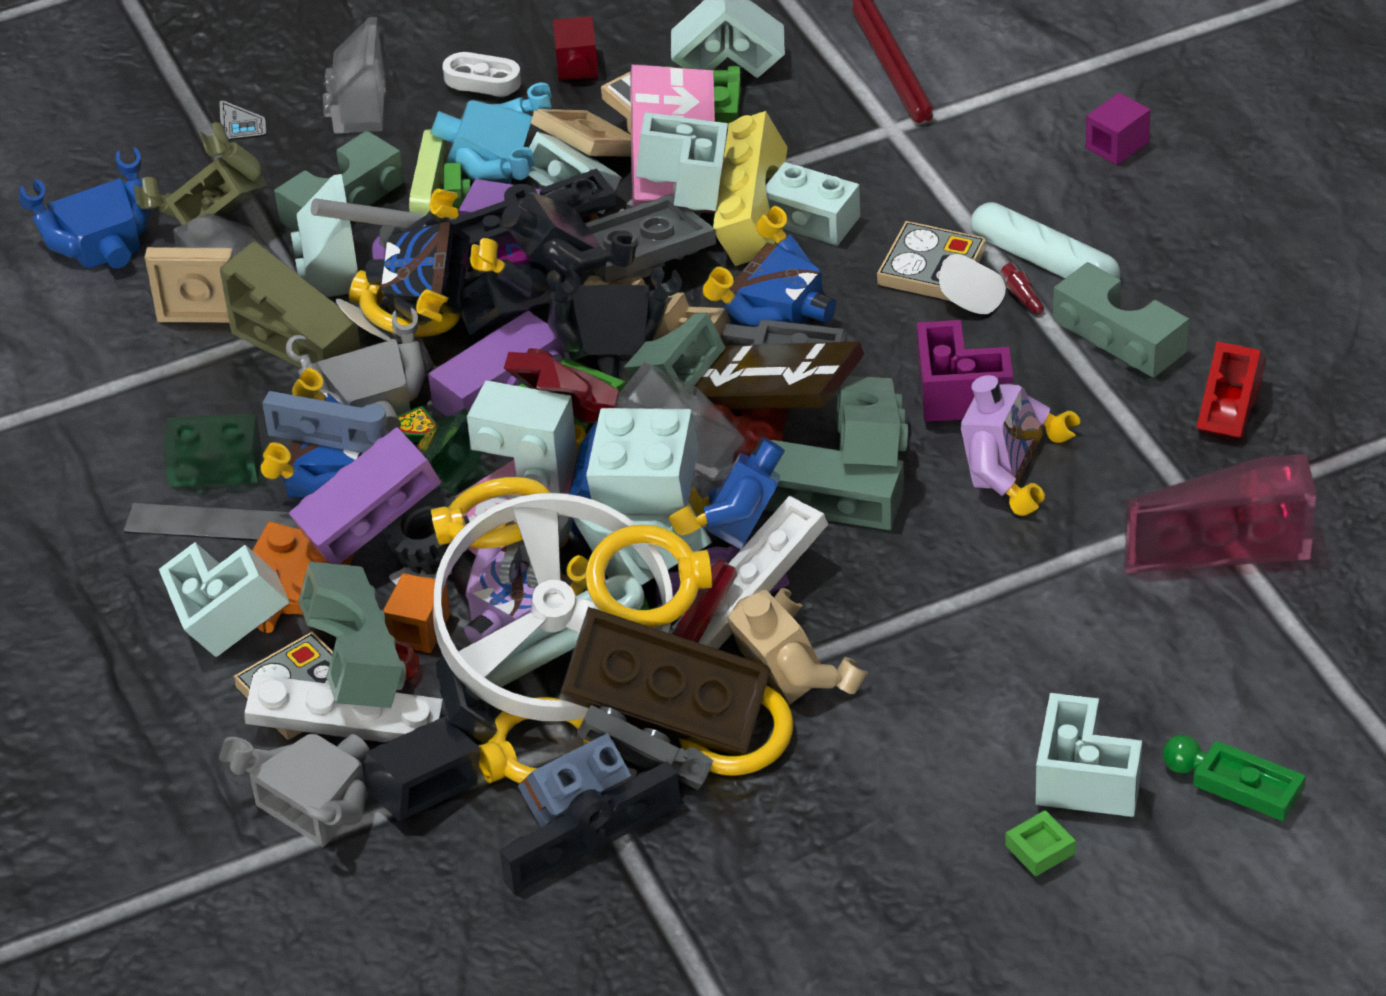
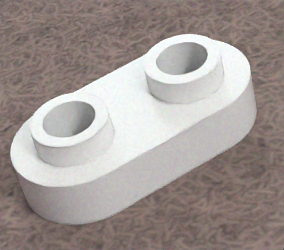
[442,52,521,97]

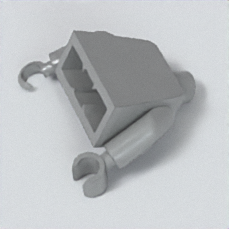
[286,308,425,433]
[219,734,370,847]

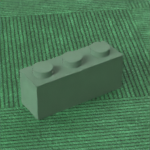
[764,440,904,531]

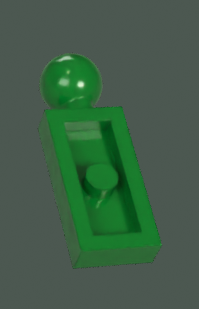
[1162,734,1306,822]

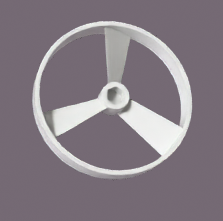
[433,493,673,721]

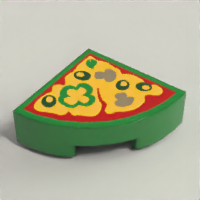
[398,406,444,446]

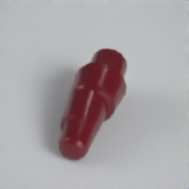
[1000,263,1044,315]

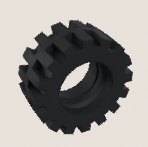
[383,487,470,574]

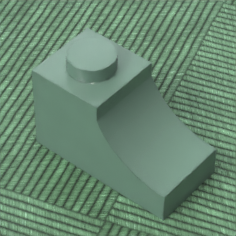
[624,312,726,403]

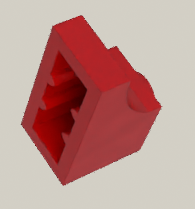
[1196,341,1267,440]

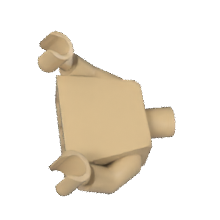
[727,588,868,705]

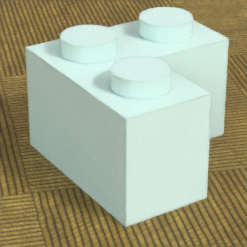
[671,0,785,78]
[636,112,728,211]
[467,380,577,494]
[159,542,290,657]
[1035,693,1142,817]

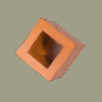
[383,573,451,653]

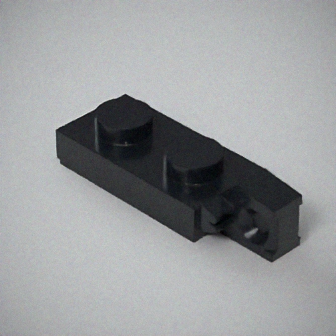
[436,644,497,744]

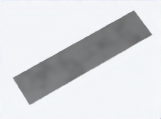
[123,503,299,540]

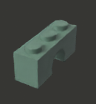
[274,130,404,232]
[1053,262,1189,378]
[835,376,908,466]

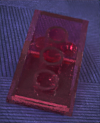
[1124,454,1316,573]

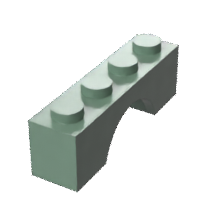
[298,562,406,708]

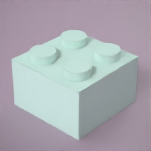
[586,408,699,515]

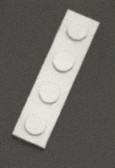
[672,496,828,649]
[244,674,443,743]

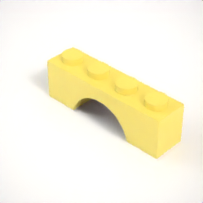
[713,111,787,266]

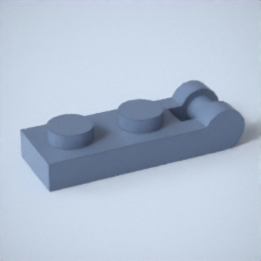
[262,391,388,453]

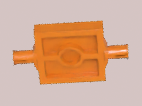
[252,521,354,633]

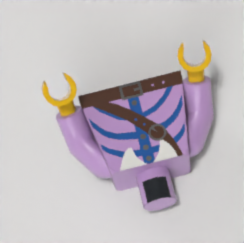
[961,375,1081,516]
[464,509,588,644]

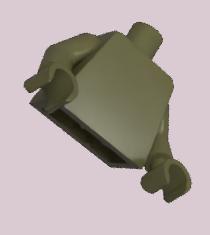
[134,122,267,234]

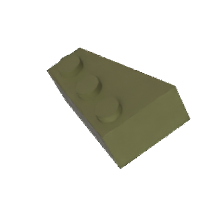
[220,241,361,368]

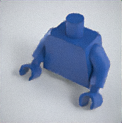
[18,147,151,268]

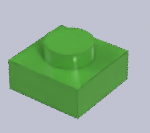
[444,163,471,217]
[1005,810,1076,876]

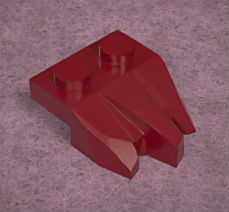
[504,348,620,423]

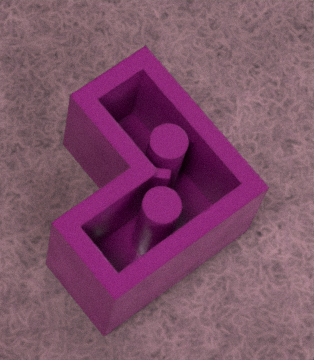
[917,320,1013,422]

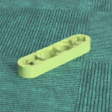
[409,130,448,214]

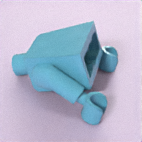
[430,83,552,184]

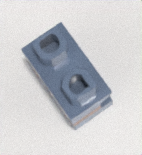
[518,733,631,828]

